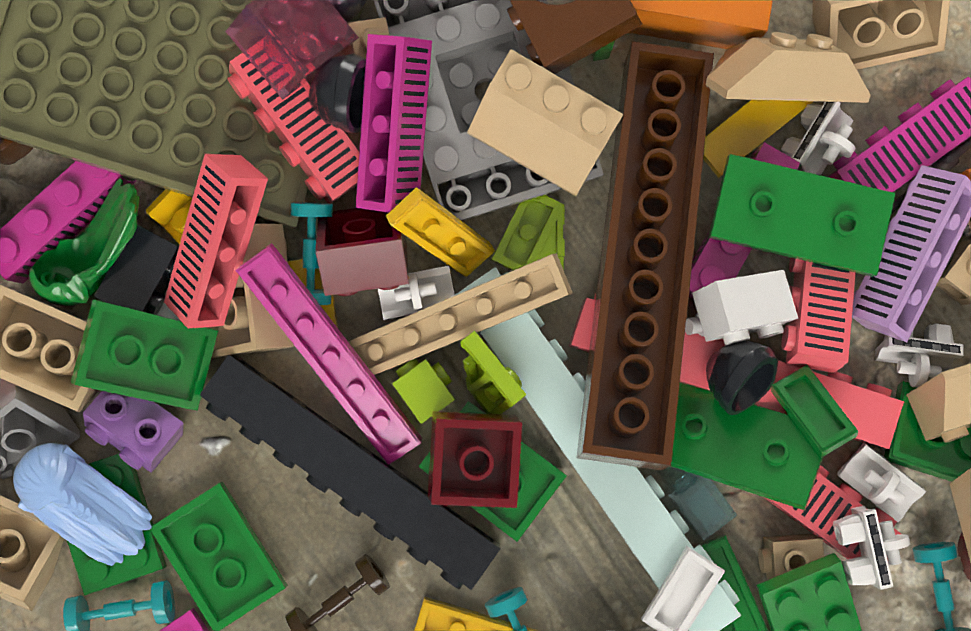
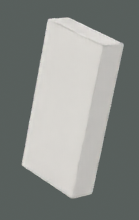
[641,546,725,631]

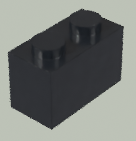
[95,225,179,315]

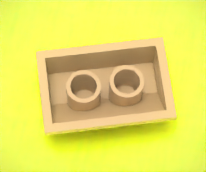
[812,0,950,70]
[467,49,623,196]
[207,224,294,359]
[0,285,99,412]
[907,364,971,443]
[0,496,64,611]

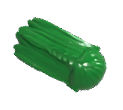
[29,178,140,306]

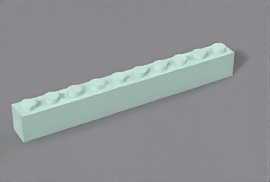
[455,267,741,631]

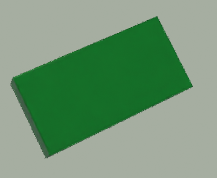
[771,365,858,458]

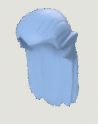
[13,443,152,566]

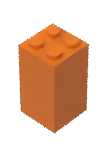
[628,0,773,49]

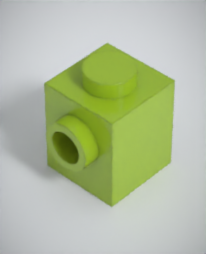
[392,359,456,424]

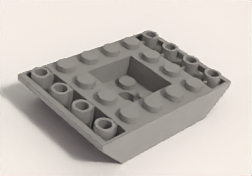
[374,0,604,221]

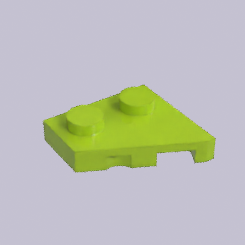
[491,195,565,271]
[460,330,526,414]

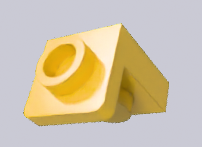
[146,189,192,245]

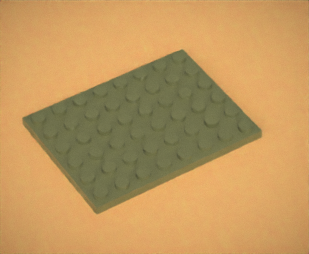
[0,0,362,229]

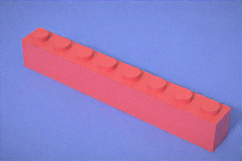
[569,293,904,449]

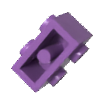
[83,391,184,473]

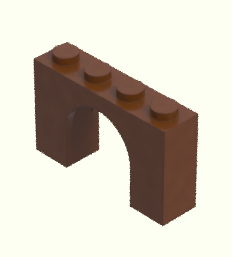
[507,0,643,74]

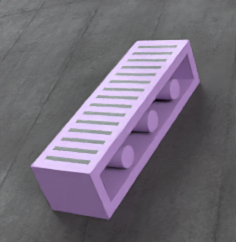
[852,165,971,343]

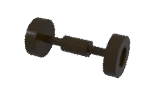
[285,554,390,631]

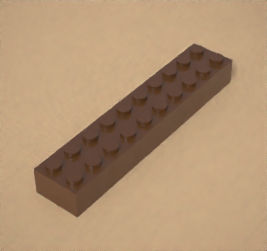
[576,41,714,470]

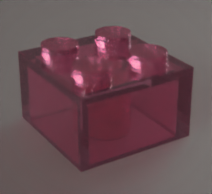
[225,0,359,100]

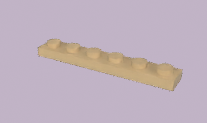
[348,253,573,375]

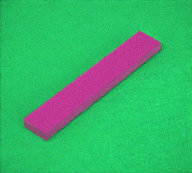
[235,243,422,465]

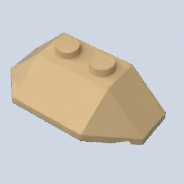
[706,32,871,103]

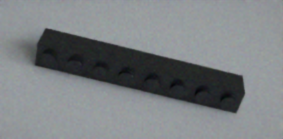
[200,355,501,590]

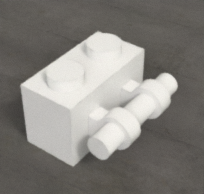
[685,270,798,345]

